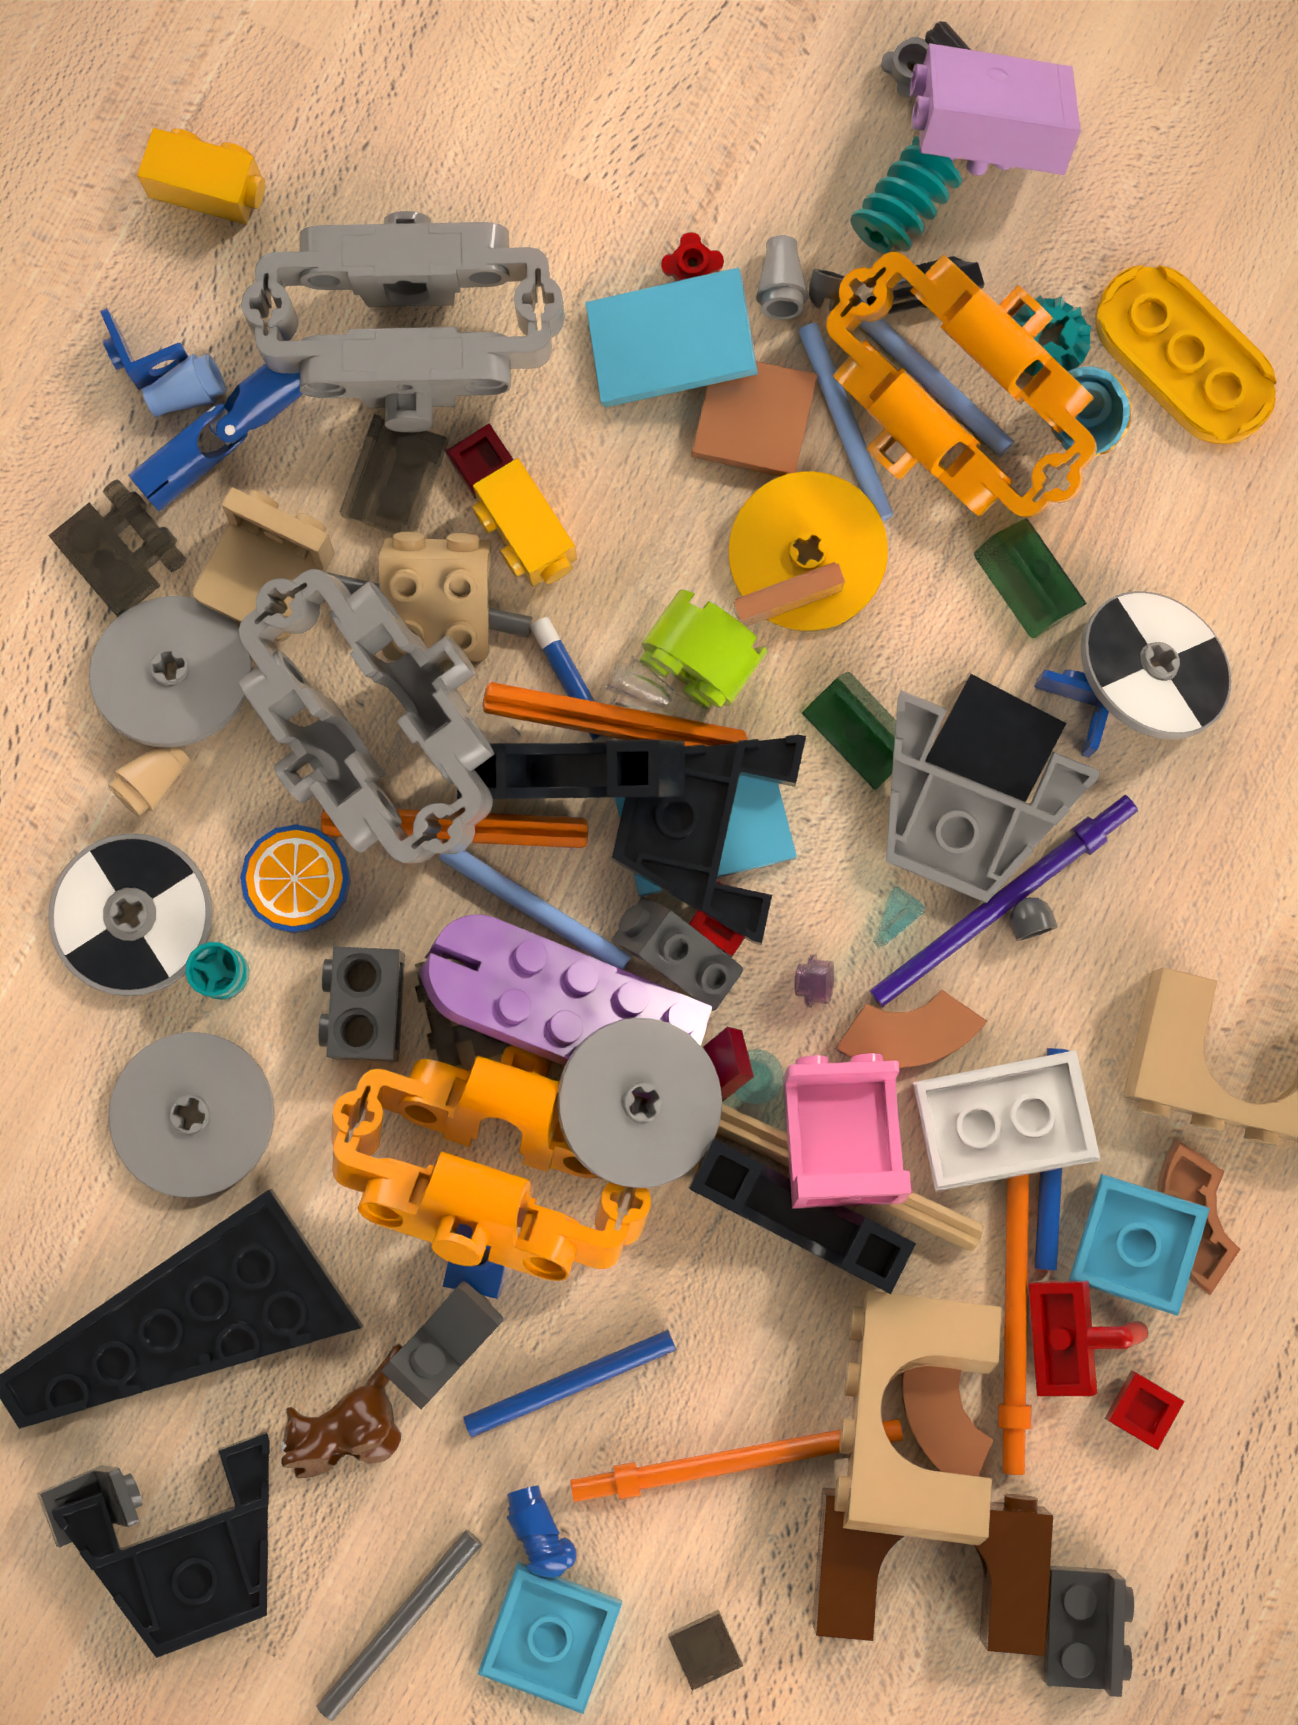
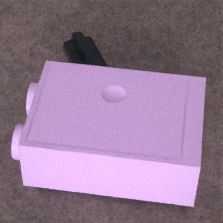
[910,21,1081,176]

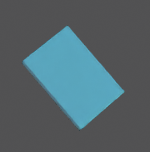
[586,267,758,408]
[615,776,797,897]

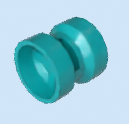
[185,942,250,1000]

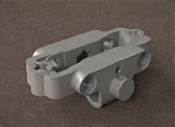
[241,211,565,433]

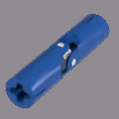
[128,363,303,512]

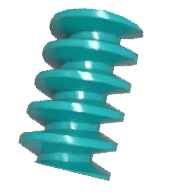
[850,136,963,254]

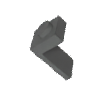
[611,896,743,1011]
[37,1465,143,1548]

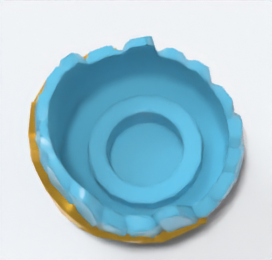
[1050,366,1132,456]

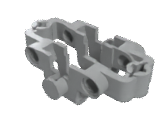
[239,569,494,863]

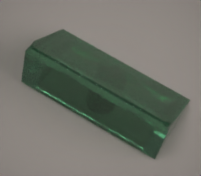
[974,518,1087,638]
[802,672,896,790]

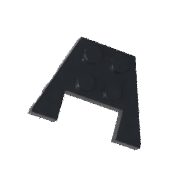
[612,735,806,945]
[52,1432,270,1658]

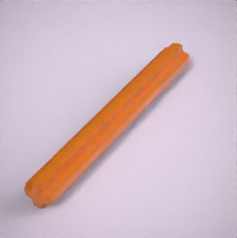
[482,682,748,746]
[321,808,589,848]

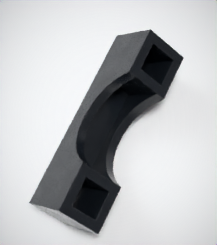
[457,740,685,799]
[688,1139,916,1294]

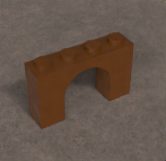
[812,1480,1053,1656]

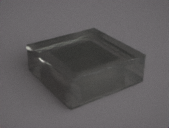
[668,1610,743,1691]

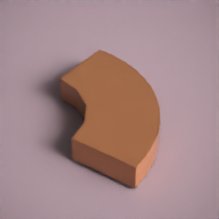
[834,990,987,1068]
[1157,1140,1241,1295]
[901,1366,993,1477]

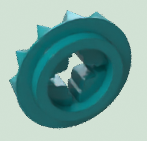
[1012,295,1091,376]

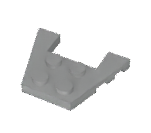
[886,690,1100,903]

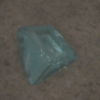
[873,886,925,948]

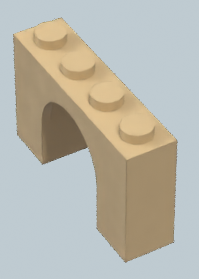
[1123,967,1298,1152]
[834,1290,1002,1545]

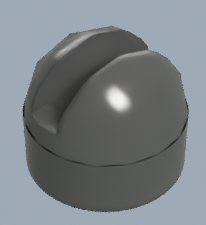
[809,269,845,311]
[1010,897,1058,941]

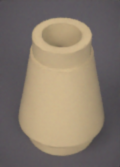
[108,747,190,817]

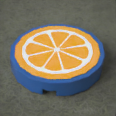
[240,824,351,934]

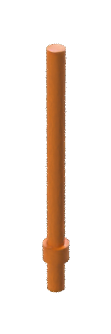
[997,1174,1032,1475]
[570,1419,903,1502]

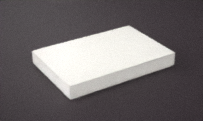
[913,1050,1100,1192]

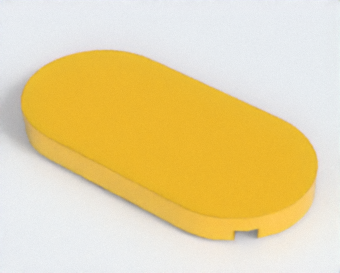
[1095,264,1277,444]

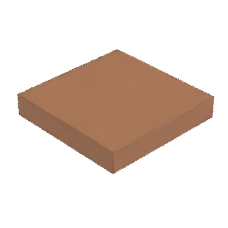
[692,361,818,476]
[734,562,845,627]

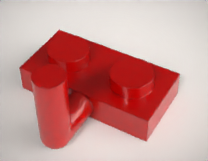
[1028,1280,1149,1396]

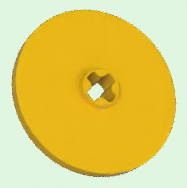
[728,471,888,632]

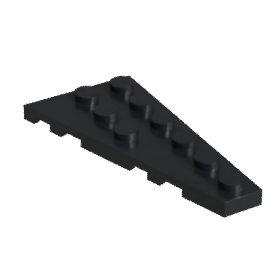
[0,1189,364,1429]

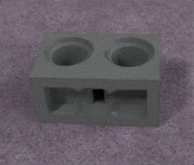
[318,946,405,1062]

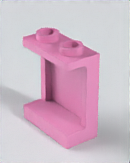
[783,1053,912,1208]

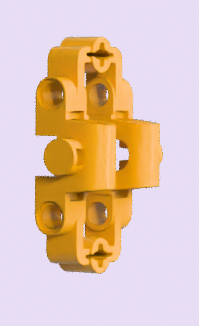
[826,252,1097,518]
[331,1046,651,1281]

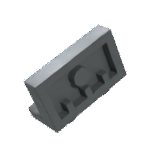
[1044,1566,1134,1697]

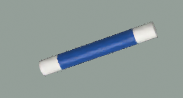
[530,617,616,742]

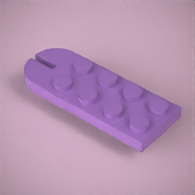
[420,914,712,1100]

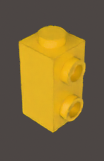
[137,127,265,225]
[471,457,577,587]

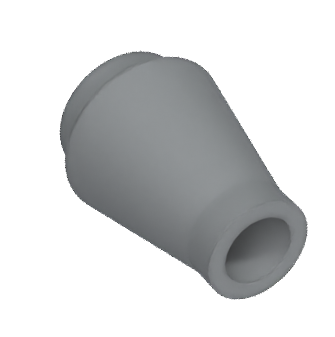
[756,235,809,320]

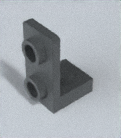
[381,1281,504,1410]

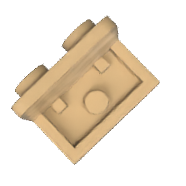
[193,487,335,642]
[379,532,492,661]

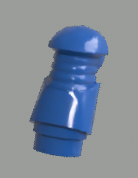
[506,1486,577,1578]

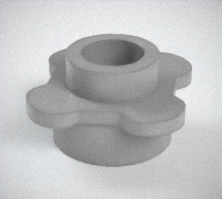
[881,37,929,97]

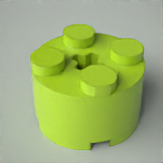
[640,589,768,709]

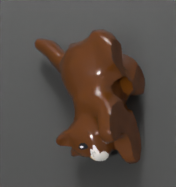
[281,1344,403,1478]

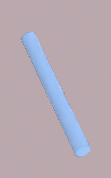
[856,299,1014,457]
[798,323,894,521]
[439,850,632,970]

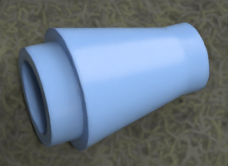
[142,353,226,417]

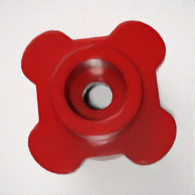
[661,232,724,282]

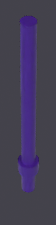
[869,795,1138,1008]

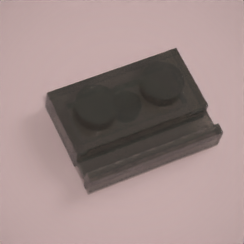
[339,414,448,534]

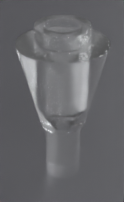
[605,655,705,722]

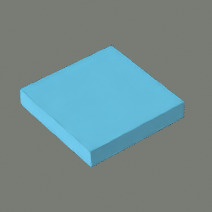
[1069,1173,1210,1316]
[478,1561,622,1714]

